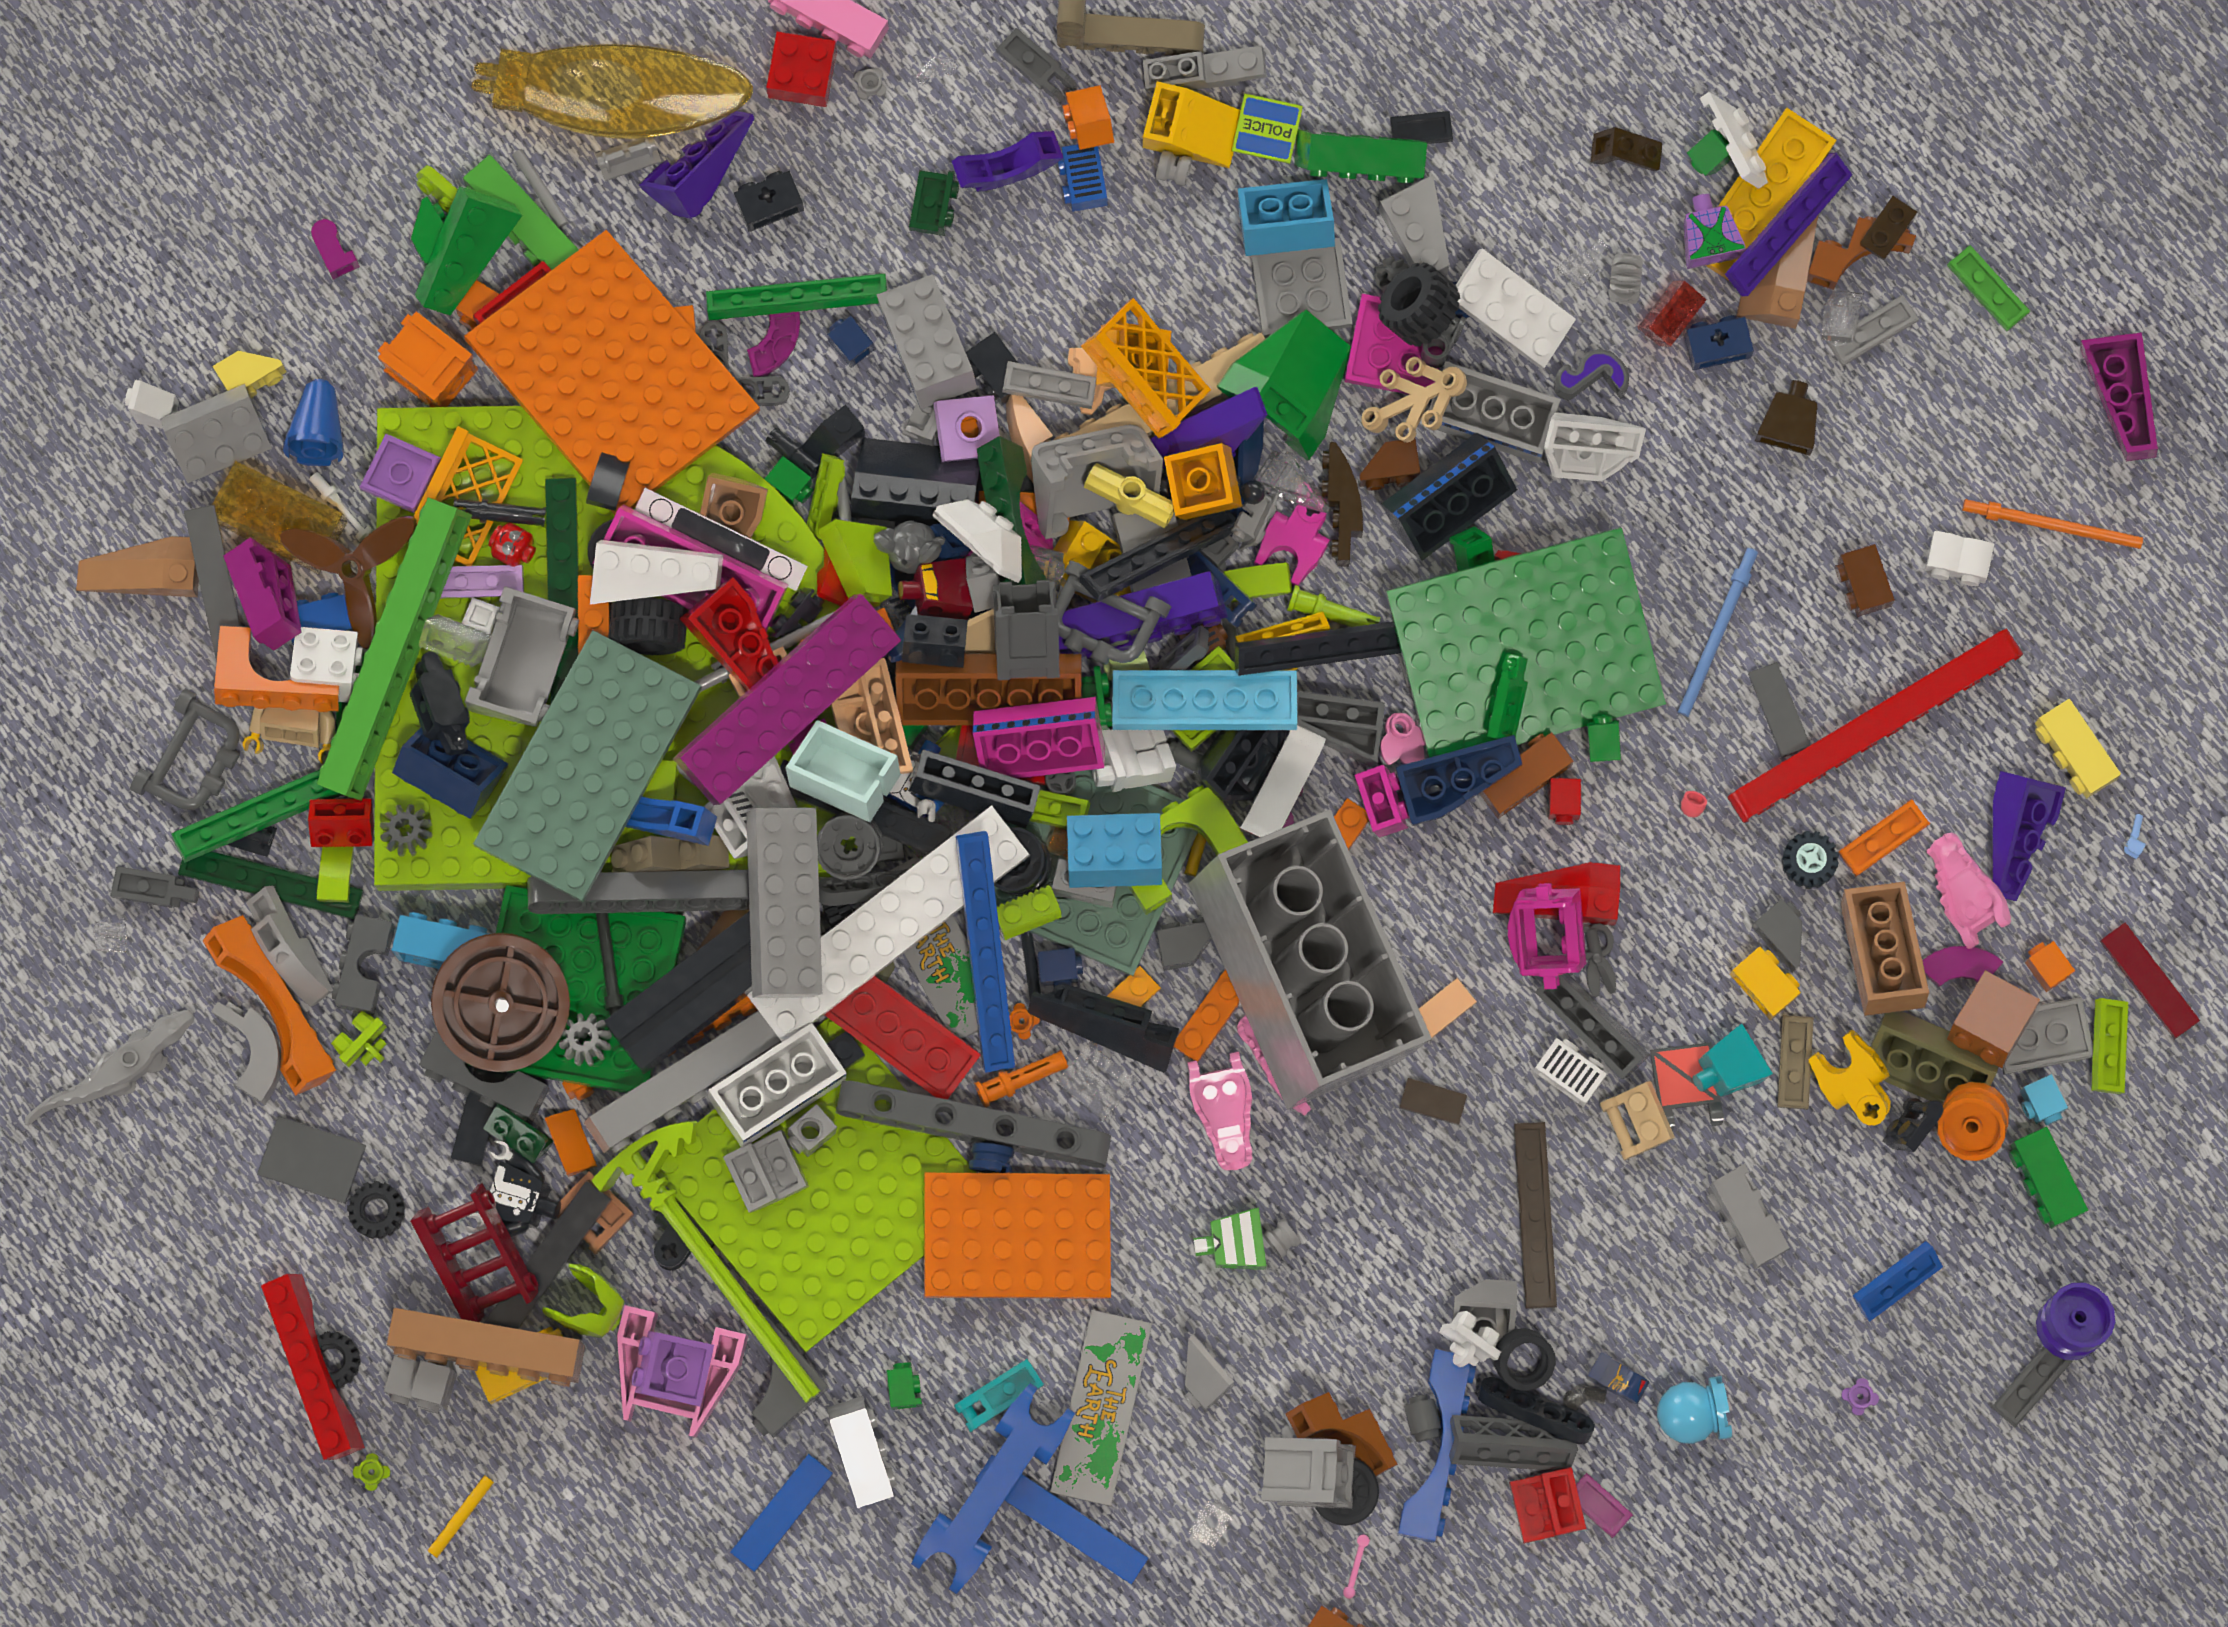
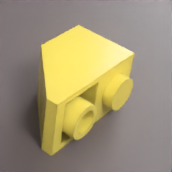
[213,351,286,399]

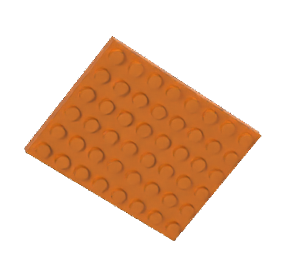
[464,230,760,515]

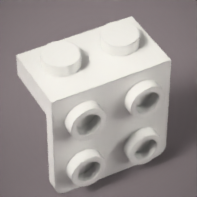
[290,627,363,703]

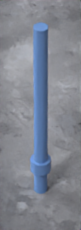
[1678,548,1758,717]

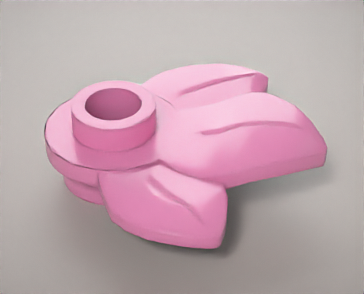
[1380,713,1425,765]

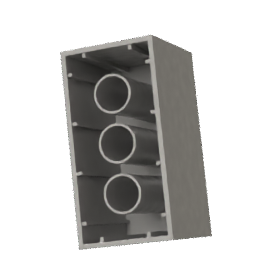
[1188,809,1432,1110]

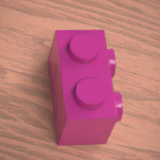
[1355,765,1409,838]

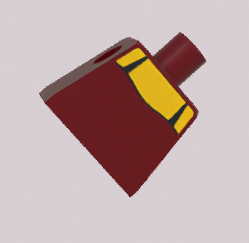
[898,559,973,620]

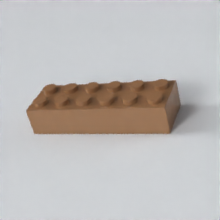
[387,1308,585,1387]

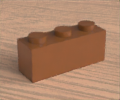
[1479,732,1574,819]

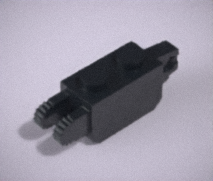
[409,651,470,756]

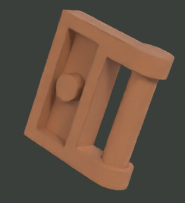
[557,1171,634,1255]

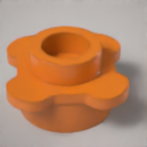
[1009,1003,1040,1040]

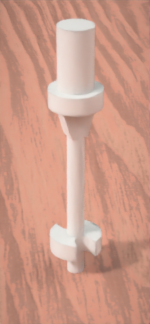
[309,472,373,542]

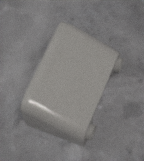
[1031,425,1163,539]
[465,586,579,727]

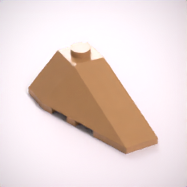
[700,473,768,538]
[76,536,199,597]

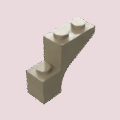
[611,835,729,872]

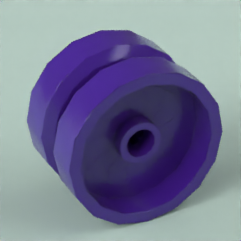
[2036,1283,2116,1360]

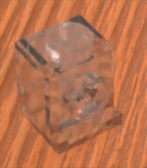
[1187,1499,1233,1551]

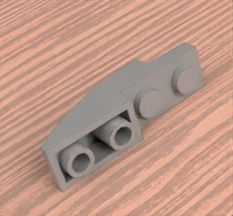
[1143,45,1267,91]
[246,886,333,1006]

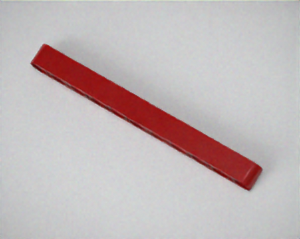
[1727,628,2023,823]

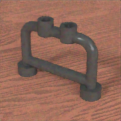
[1056,561,1172,665]
[130,688,240,810]

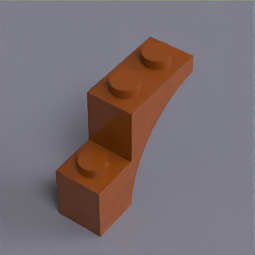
[1807,216,1916,290]
[1285,1392,1398,1477]

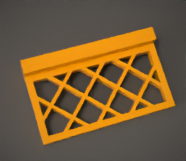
[1081,298,1211,438]
[413,426,523,566]

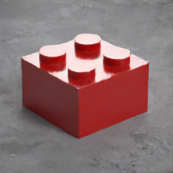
[766,31,837,107]

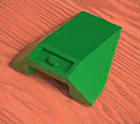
[1216,310,1351,461]

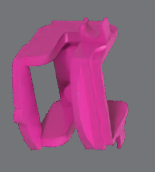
[1507,883,1586,989]

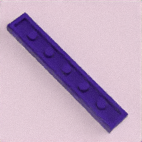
[1725,152,1853,297]

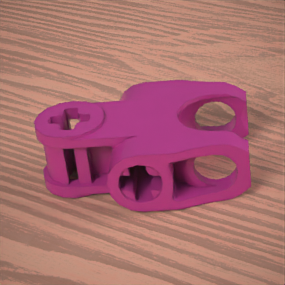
[1254,493,1330,587]

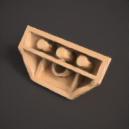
[831,658,913,774]

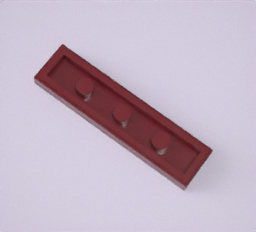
[2099,922,2201,1040]

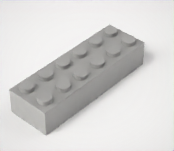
[746,808,822,998]

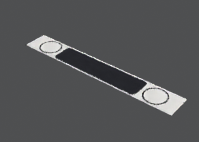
[635,488,808,591]

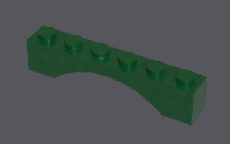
[977,436,1047,585]

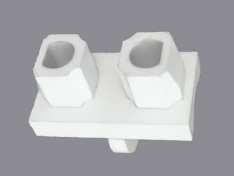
[1439,1311,1501,1367]

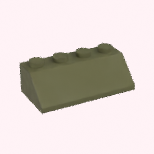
[1870,1011,1998,1105]

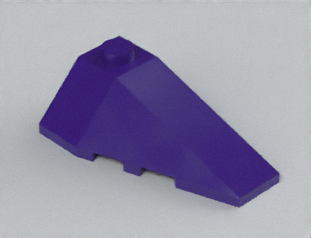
[639,111,755,219]
[1151,387,1268,470]
[1993,771,2066,901]

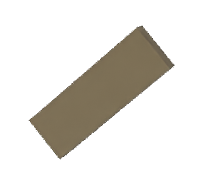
[1777,1015,1814,1110]

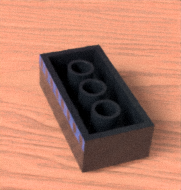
[1381,433,1518,561]

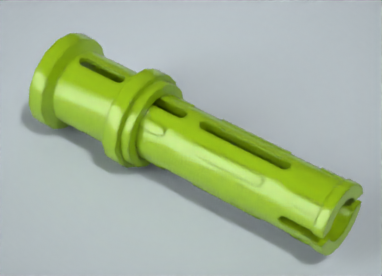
[1287,585,1381,627]

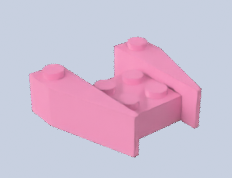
[617,1305,748,1437]

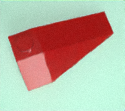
[680,577,779,691]
[1493,862,1620,926]

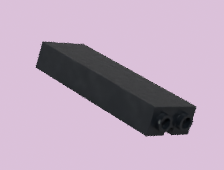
[604,911,752,1075]

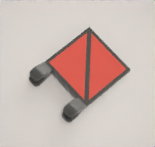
[1650,1042,1724,1131]

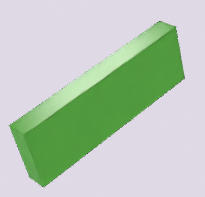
[1947,245,2030,332]

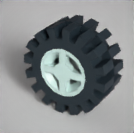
[1782,831,1839,889]

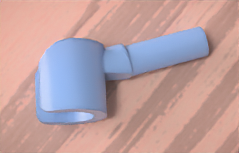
[2124,814,2146,859]

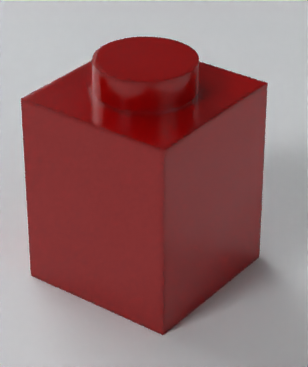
[1548,778,1581,825]

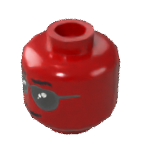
[488,523,536,567]

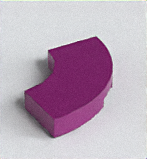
[747,312,801,377]
[1922,946,2004,987]

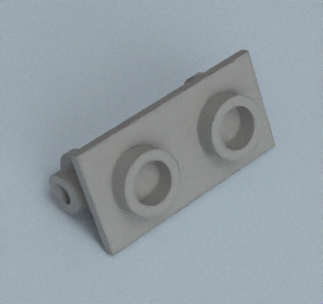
[595,134,661,181]
[1231,490,1280,550]

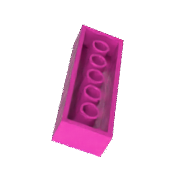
[593,505,789,632]

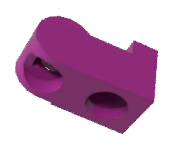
[311,219,360,280]

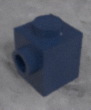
[1038,948,1083,987]

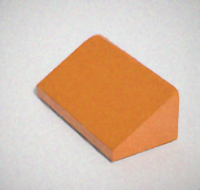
[545,1109,597,1177]

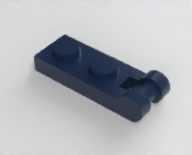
[1187,551,1258,628]

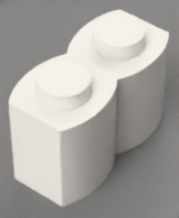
[1925,531,1994,586]

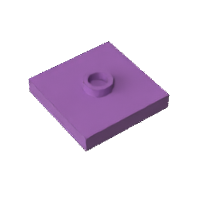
[360,434,441,514]

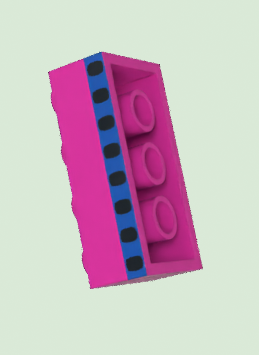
[973,697,1105,778]

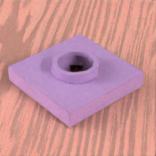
[933,395,1000,462]

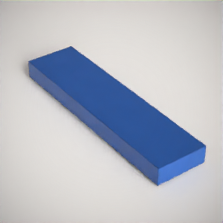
[730,1454,833,1572]

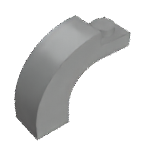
[211,1002,281,1105]

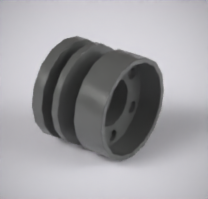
[817,812,884,880]

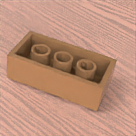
[1841,881,1929,1016]

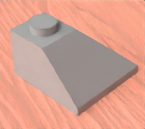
[1450,1279,1517,1348]
[1184,1334,1234,1411]

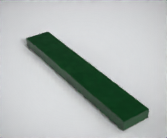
[178,851,364,920]

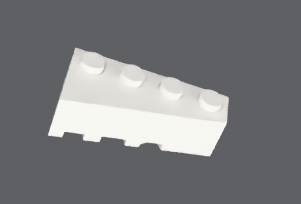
[590,540,723,604]

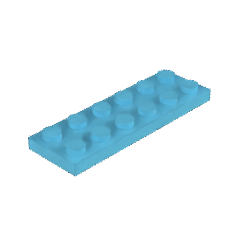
[1112,670,1297,730]

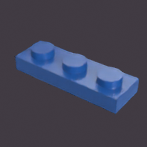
[1852,1241,1943,1322]

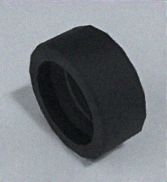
[1493,1328,1556,1391]

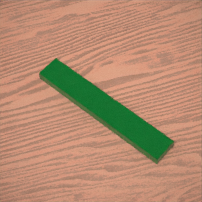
[706,273,887,320]
[171,769,342,862]

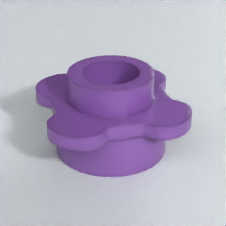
[1841,1378,1879,1415]

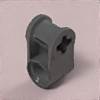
[1421,316,1467,368]

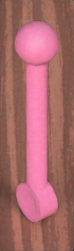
[1343,1535,1370,1599]

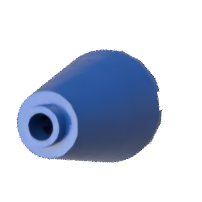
[283,379,344,466]

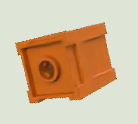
[377,311,478,407]

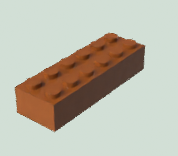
[896,654,1082,725]

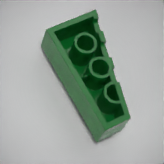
[1294,129,1427,183]

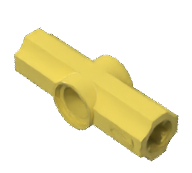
[1084,463,1174,528]

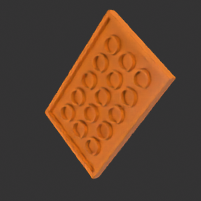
[924,1172,1111,1299]

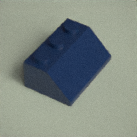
[392,728,508,819]

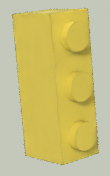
[2035,699,2121,799]

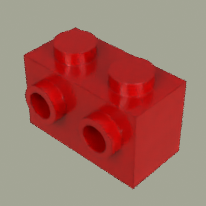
[308,799,374,847]

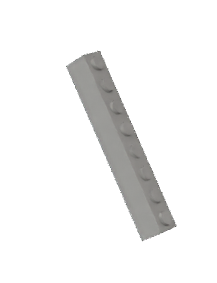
[584,1011,782,1154]

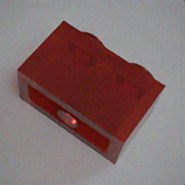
[1637,280,1707,347]

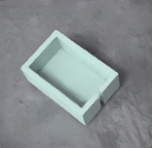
[786,720,901,822]

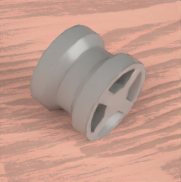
[1263,1219,1301,1258]

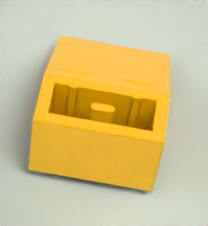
[1143,81,1241,169]
[1043,521,1132,603]

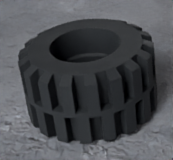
[1378,263,1460,346]
[608,597,688,655]

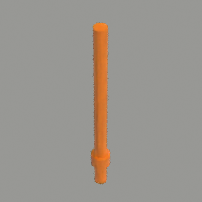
[1962,499,2143,549]

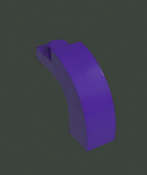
[952,131,1063,192]

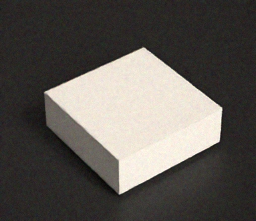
[461,597,500,638]

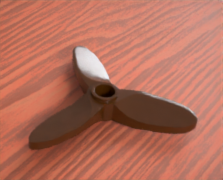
[280,516,417,649]

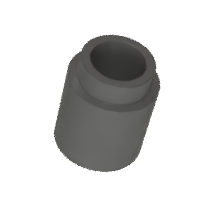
[1404,1394,1441,1442]

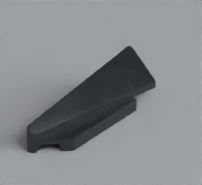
[1028,984,1180,1073]

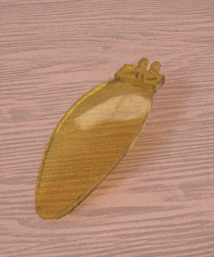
[471,44,753,139]

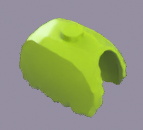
[541,1264,625,1338]

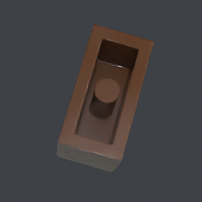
[1835,544,1895,617]

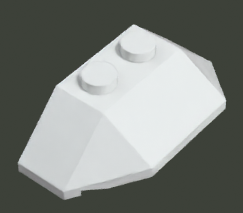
[1544,412,1646,482]
[932,499,1022,583]

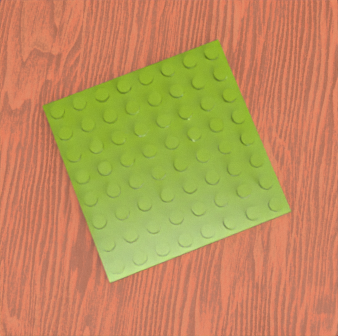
[657,1018,976,1353]

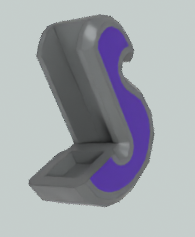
[1554,349,1629,400]

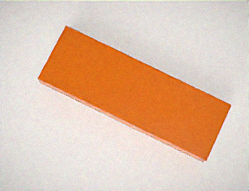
[1838,799,1930,877]

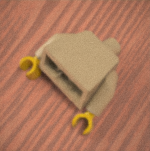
[242,707,335,764]

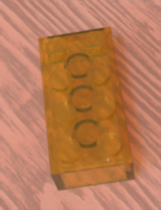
[212,461,348,575]

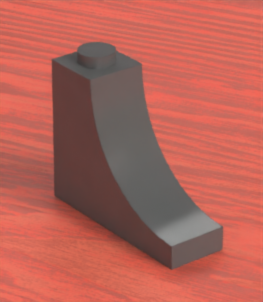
[751,1316,829,1438]

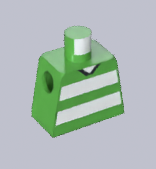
[1193,1208,1266,1270]

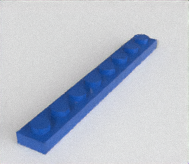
[956,831,1015,1073]

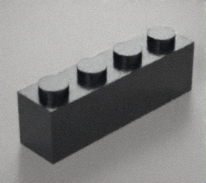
[908,750,1040,828]

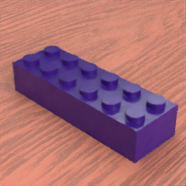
[1059,571,1228,659]

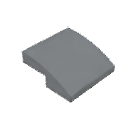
[723,1130,809,1213]

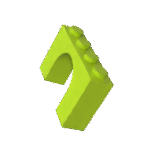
[1128,785,1248,915]

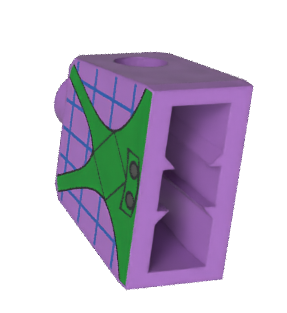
[1683,194,1746,269]

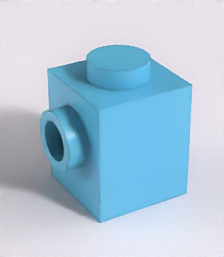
[2020,1074,2068,1126]

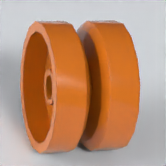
[1938,1082,2009,1161]

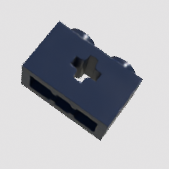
[1684,315,1754,371]

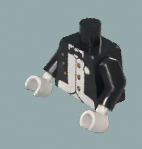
[465,1140,561,1237]

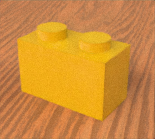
[1729,947,1801,1021]

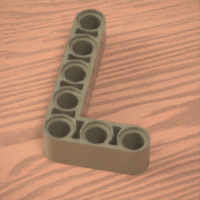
[1057,0,1205,56]

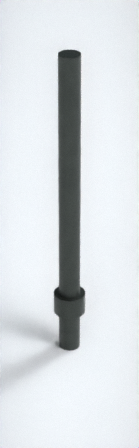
[596,870,624,1016]

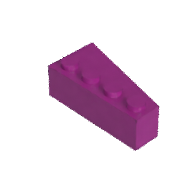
[2080,332,2158,462]

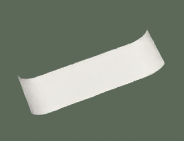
[1239,725,1326,838]

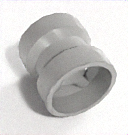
[1156,150,1192,186]

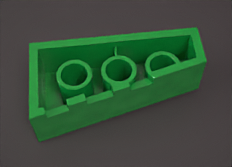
[415,186,523,316]

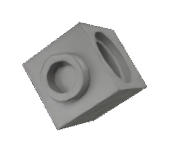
[787,1104,837,1157]

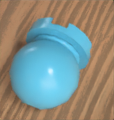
[1657,1376,1732,1444]

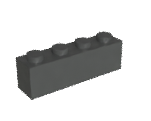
[1535,973,1650,1079]

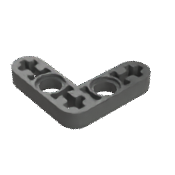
[700,321,790,406]

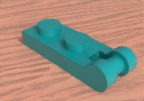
[954,1359,1044,1432]

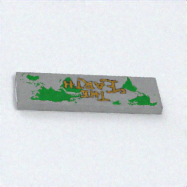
[890,855,978,1039]
[1050,1310,1152,1507]

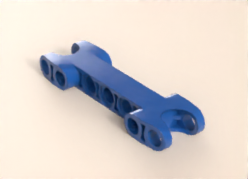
[911,1383,1075,1594]

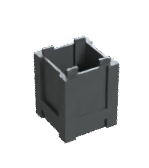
[993,580,1060,680]

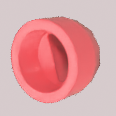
[1681,791,1707,818]

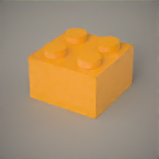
[1164,443,1242,520]

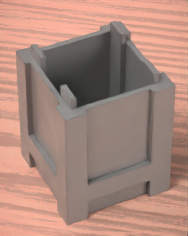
[1258,1437,1356,1509]

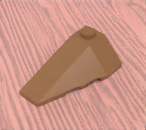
[1737,216,1818,329]

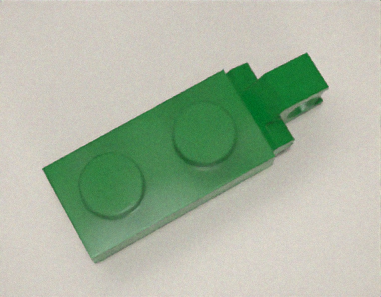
[1487,654,1528,739]

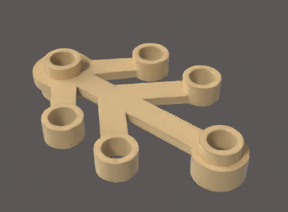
[1361,357,1467,443]

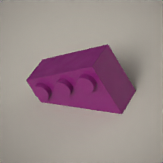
[223,537,302,651]

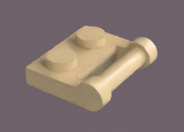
[1600,1081,1675,1160]

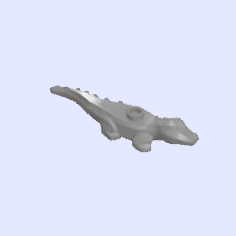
[24,1010,195,1125]

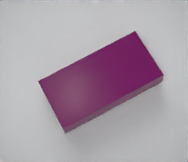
[1576,1473,1633,1538]

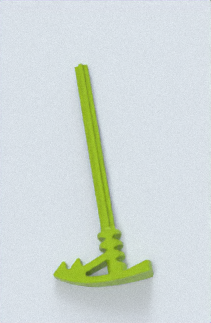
[591,1121,821,1403]

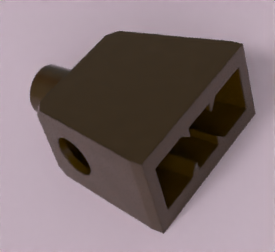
[1755,380,1818,456]

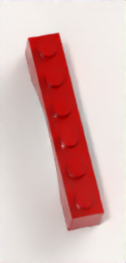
[261,1274,365,1460]

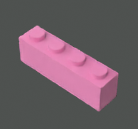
[768,0,889,59]

